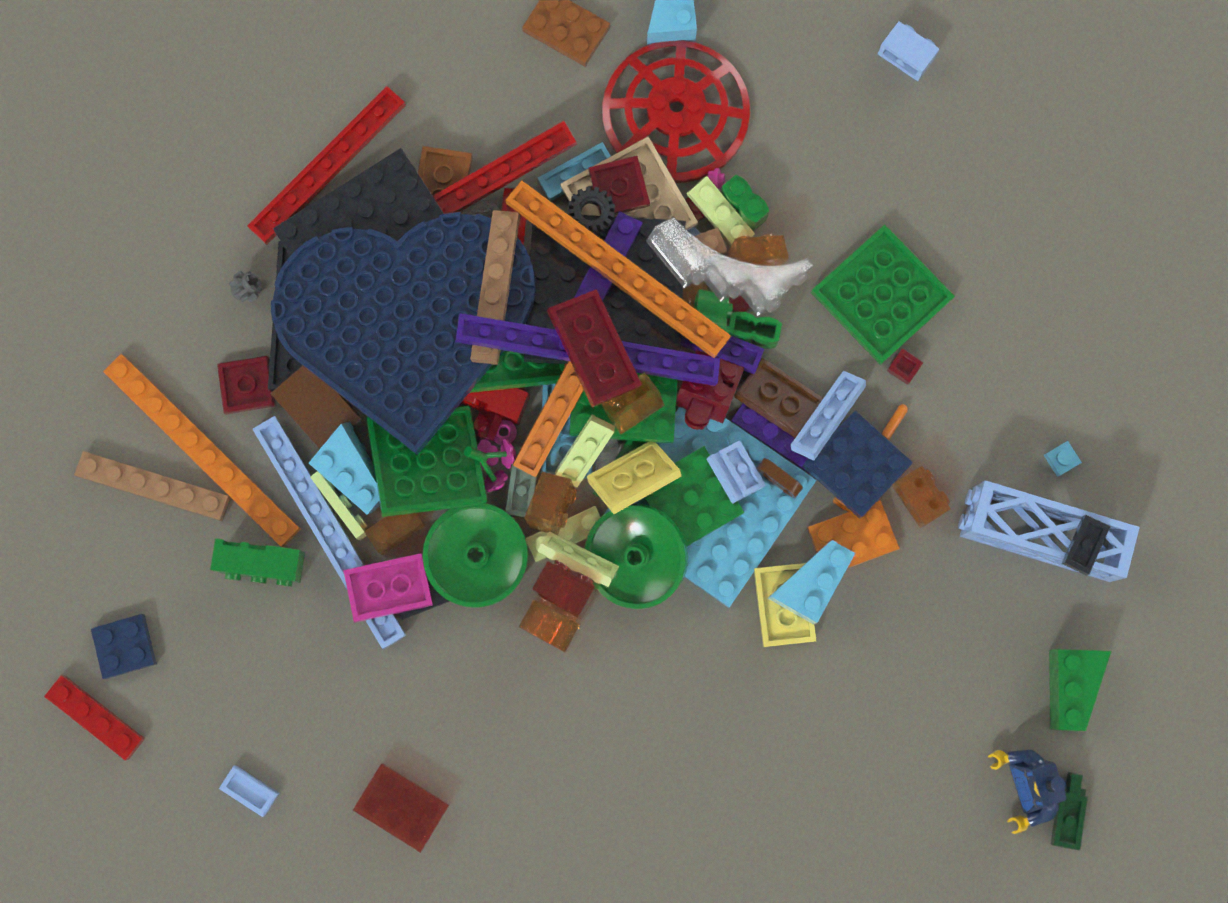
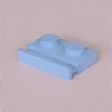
[707,441,766,504]

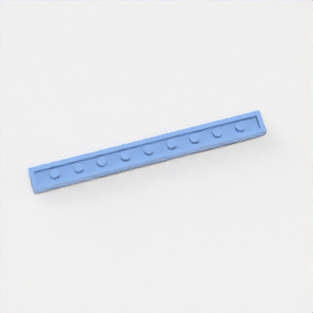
[253,416,406,649]

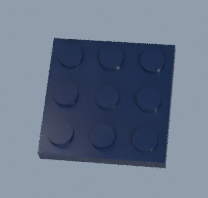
[803,410,913,519]

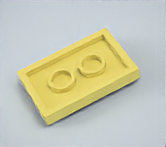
[587,442,681,514]
[754,563,816,647]

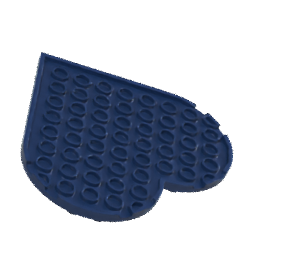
[271,212,536,455]

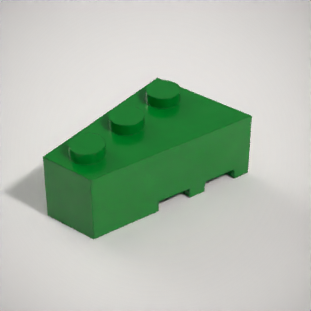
[210,538,305,587]
[1049,649,1111,731]

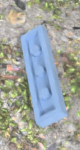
[791,371,866,460]

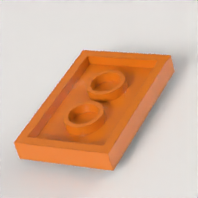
[807,500,900,568]

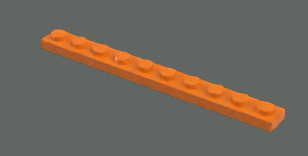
[506,181,731,358]
[103,354,301,547]

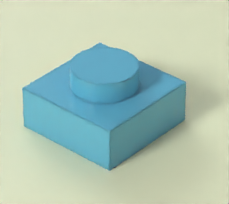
[1044,441,1082,477]

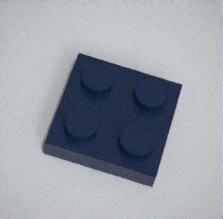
[91,614,157,679]

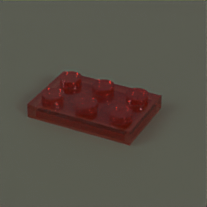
[353,763,450,853]

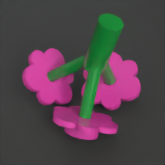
[464,438,516,492]

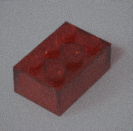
[532,560,596,619]

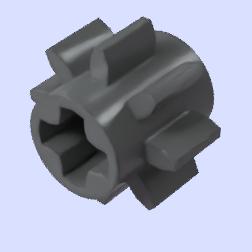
[229,271,263,303]

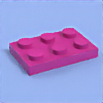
[343,553,432,623]

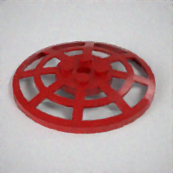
[602,40,750,183]

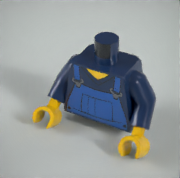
[988,749,1066,834]

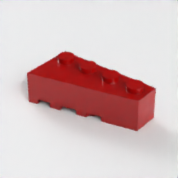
[460,387,530,425]

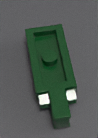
[1051,772,1088,851]

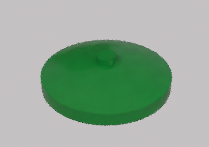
[423,503,528,608]
[585,504,688,609]

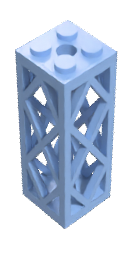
[958,480,1140,582]

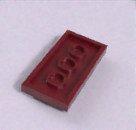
[547,289,642,408]

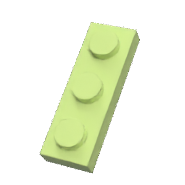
[686,176,755,251]
[554,415,615,487]
[310,471,369,541]
[525,506,601,563]
[538,531,619,587]

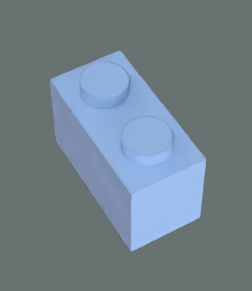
[878,21,939,81]

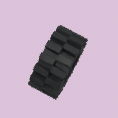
[568,186,615,236]

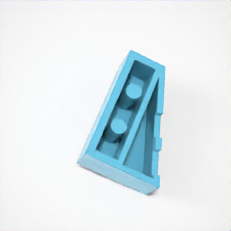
[647,0,697,46]
[309,422,380,515]
[768,540,855,624]

